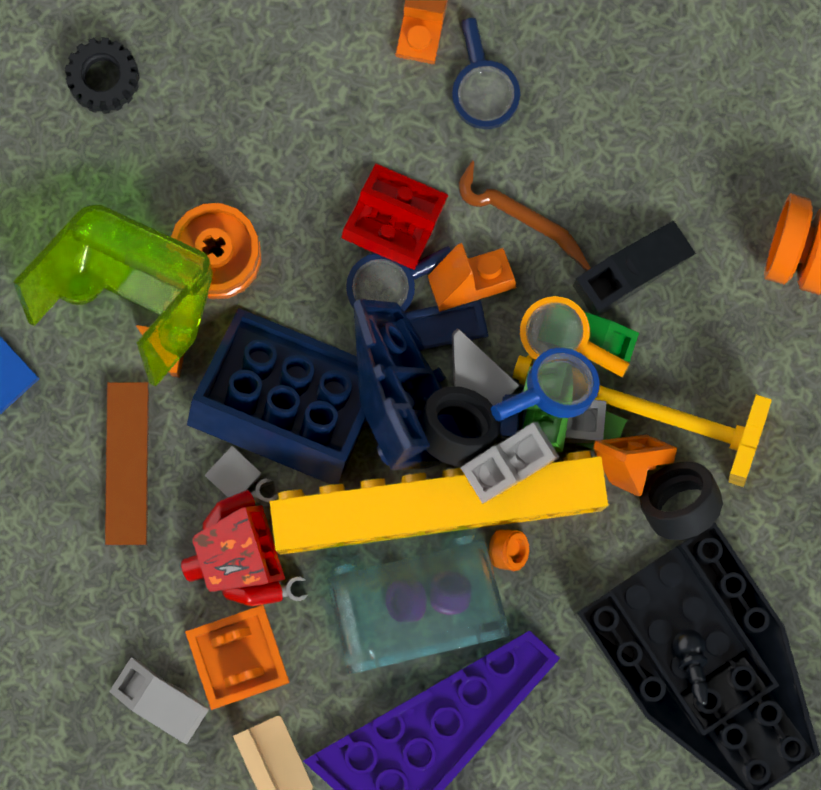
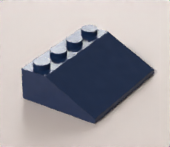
[187,308,367,485]

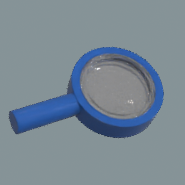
[491,348,599,421]

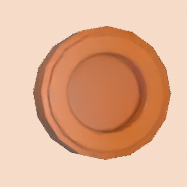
[488,529,530,571]

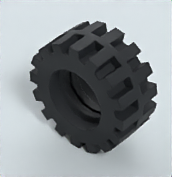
[65,37,140,114]

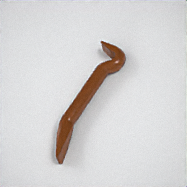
[459,161,591,271]

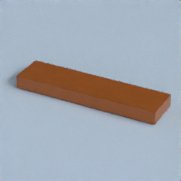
[105,382,149,545]

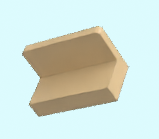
[233,716,313,790]

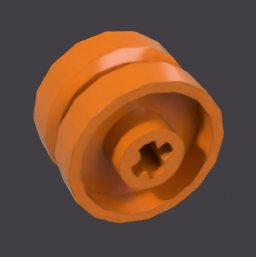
[764,193,821,295]
[169,203,262,299]

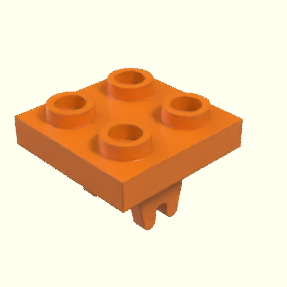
[185,605,290,710]

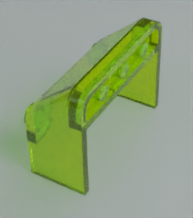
[13,205,213,386]

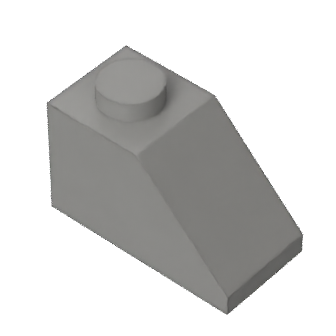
[452,328,519,405]

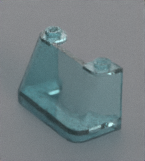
[326,534,510,675]

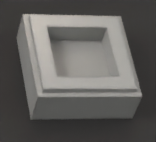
[205,446,262,497]

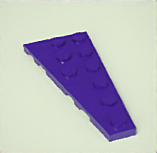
[303,631,560,790]

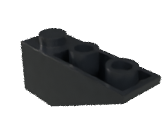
[573,220,696,316]

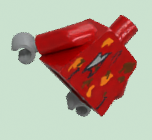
[181,478,308,606]

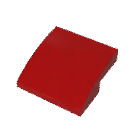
[341,163,449,270]

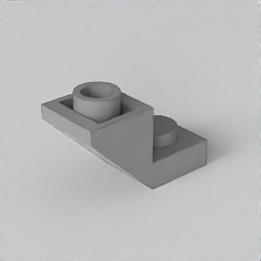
[109,657,209,744]

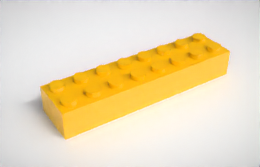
[269,451,608,555]

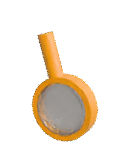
[520,296,630,377]

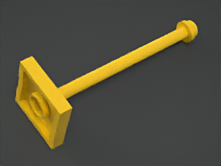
[512,355,772,487]

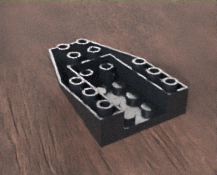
[574,522,821,790]

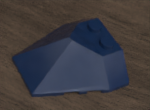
[353,299,480,470]

